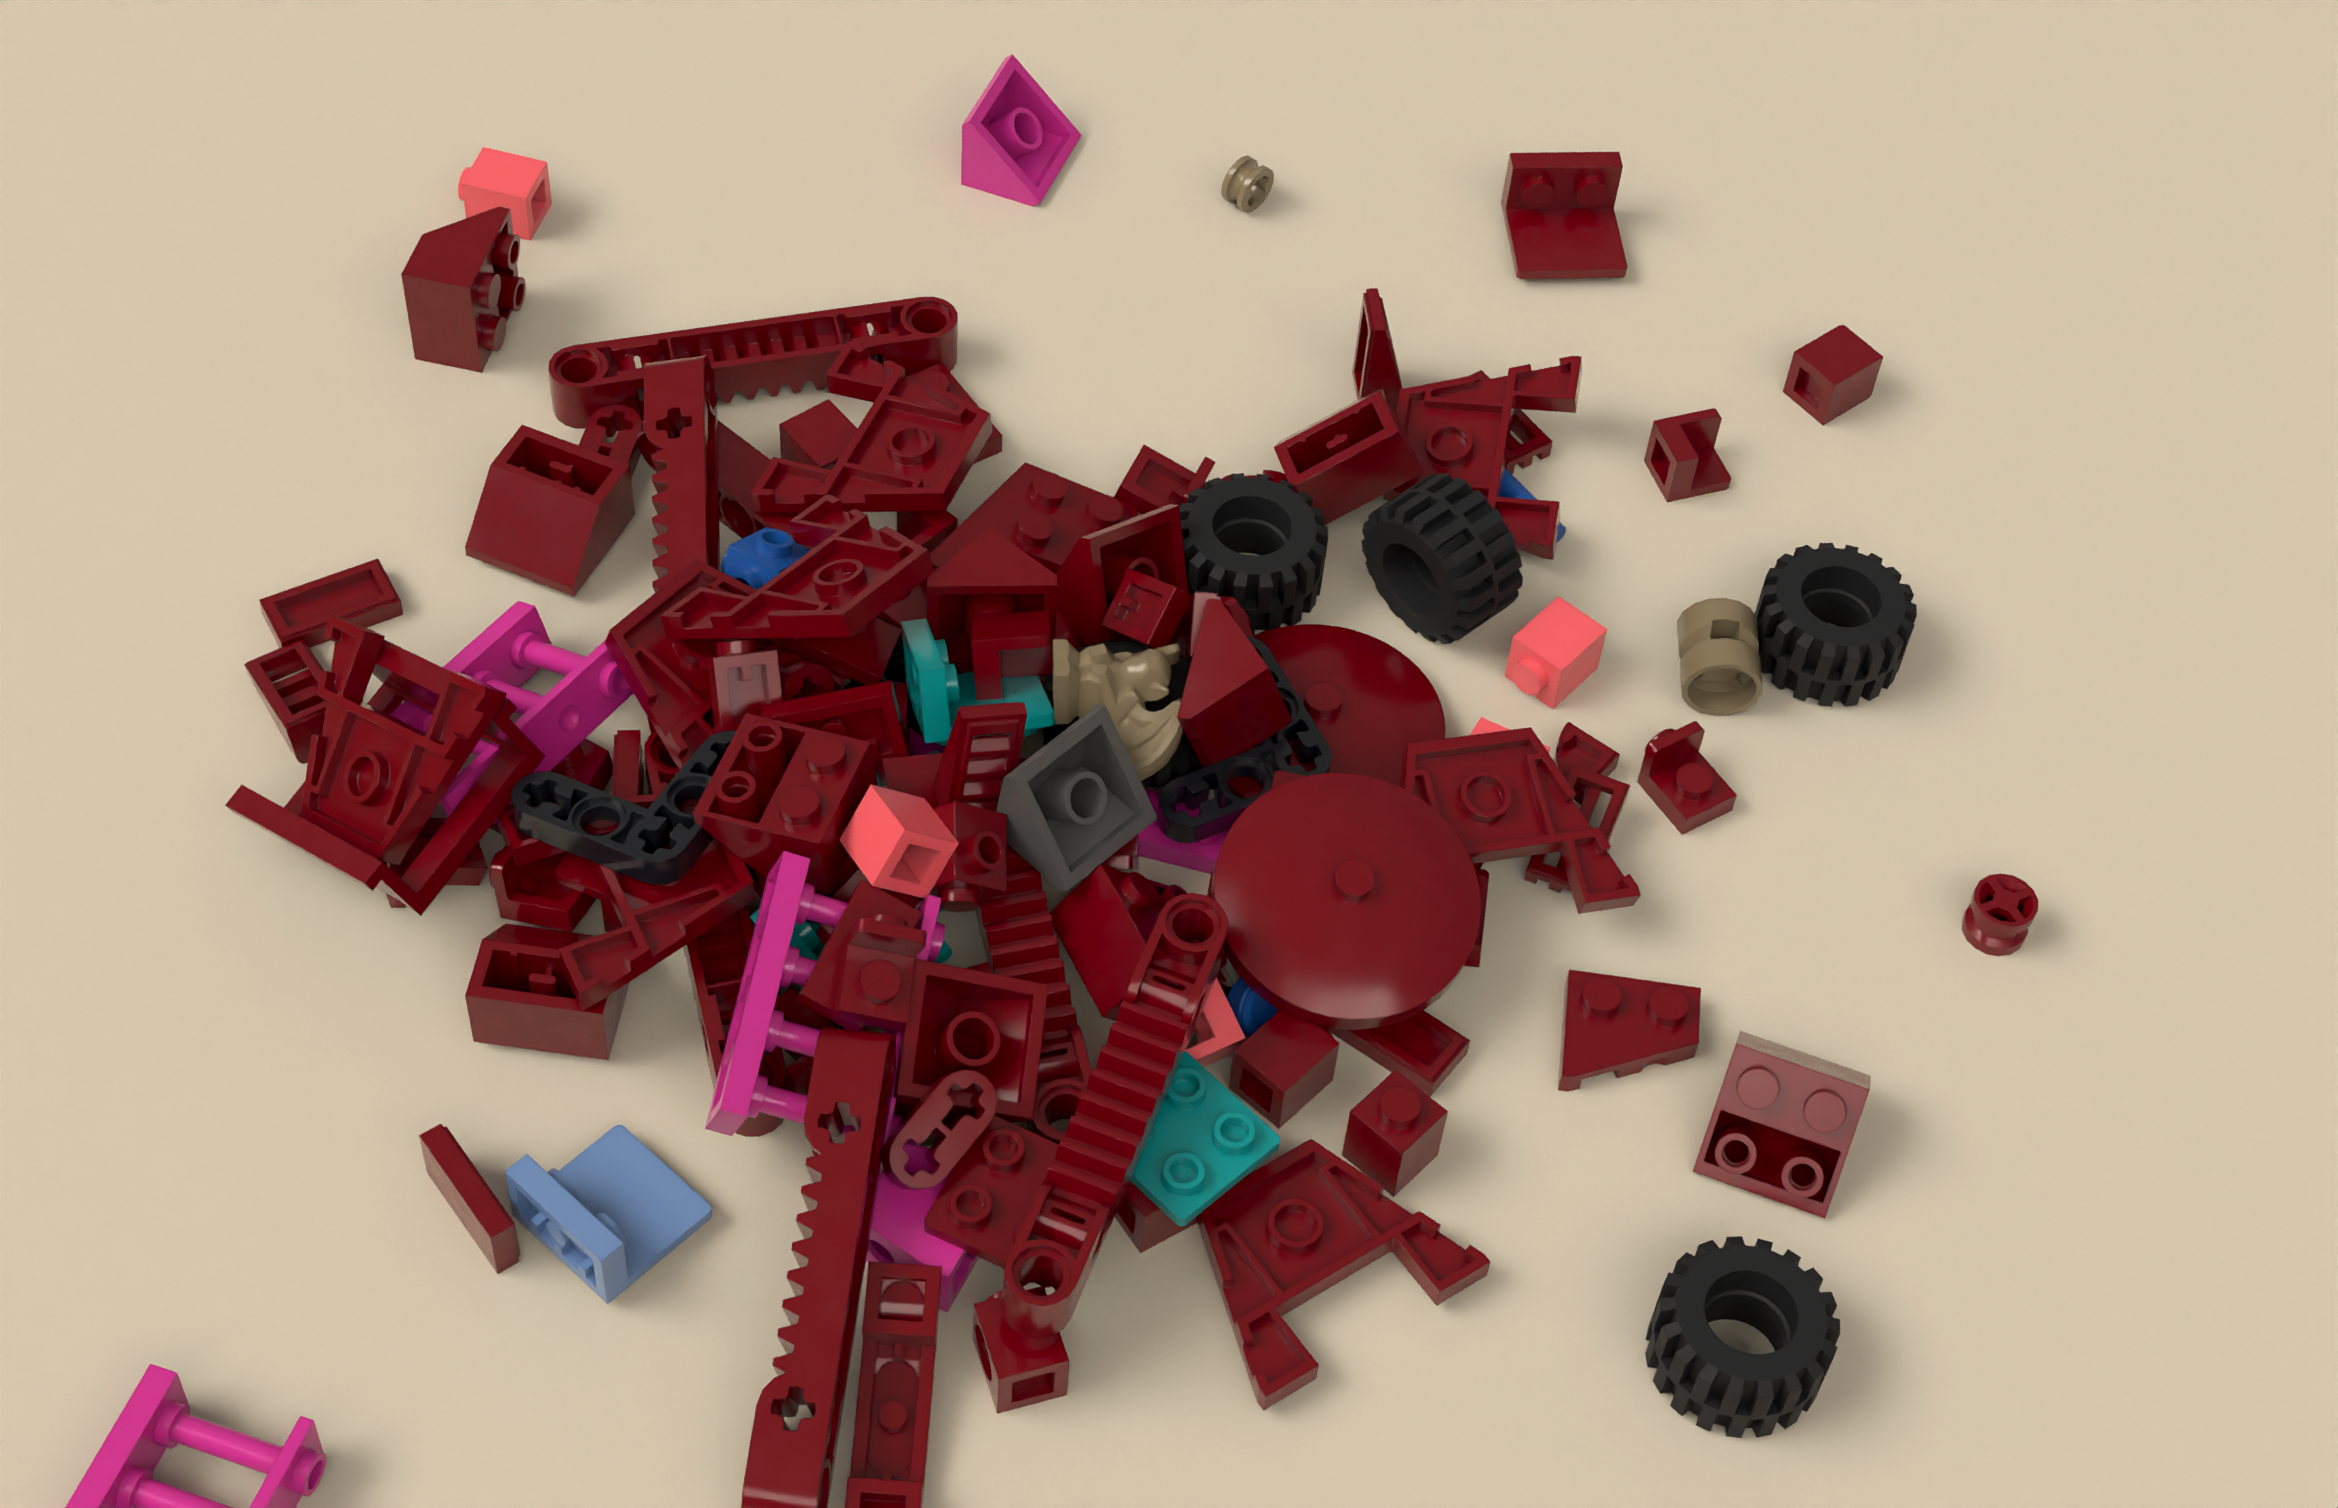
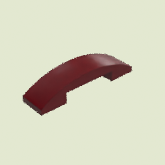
[845,1261,942,1508]

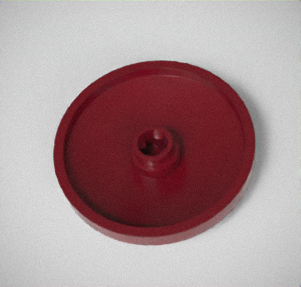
[1200,624,1446,798]
[1210,773,1481,1030]

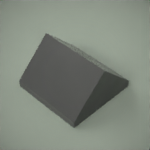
[996,705,1158,891]

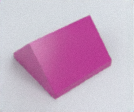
[961,54,1082,207]

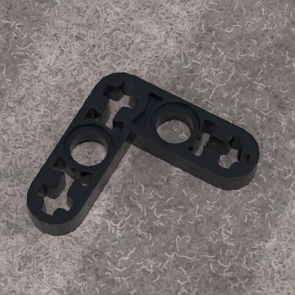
[1157,636,1332,844]
[512,730,736,885]

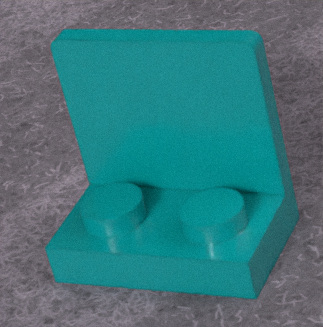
[901,618,1055,746]
[1130,1051,1280,1226]

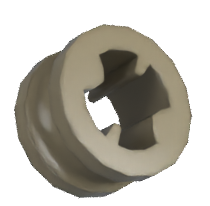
[1221,155,1274,213]

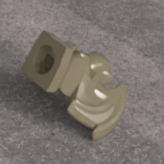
[1052,639,1183,781]

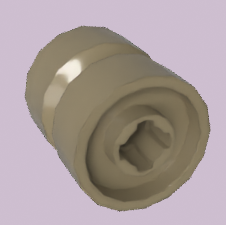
[1677,598,1762,716]

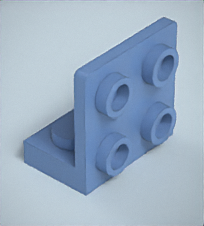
[505,1125,712,1304]

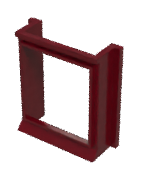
[225,639,545,916]

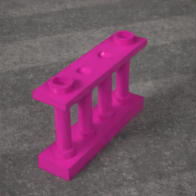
[389,601,633,825]
[705,851,945,1145]
[65,1364,326,1508]

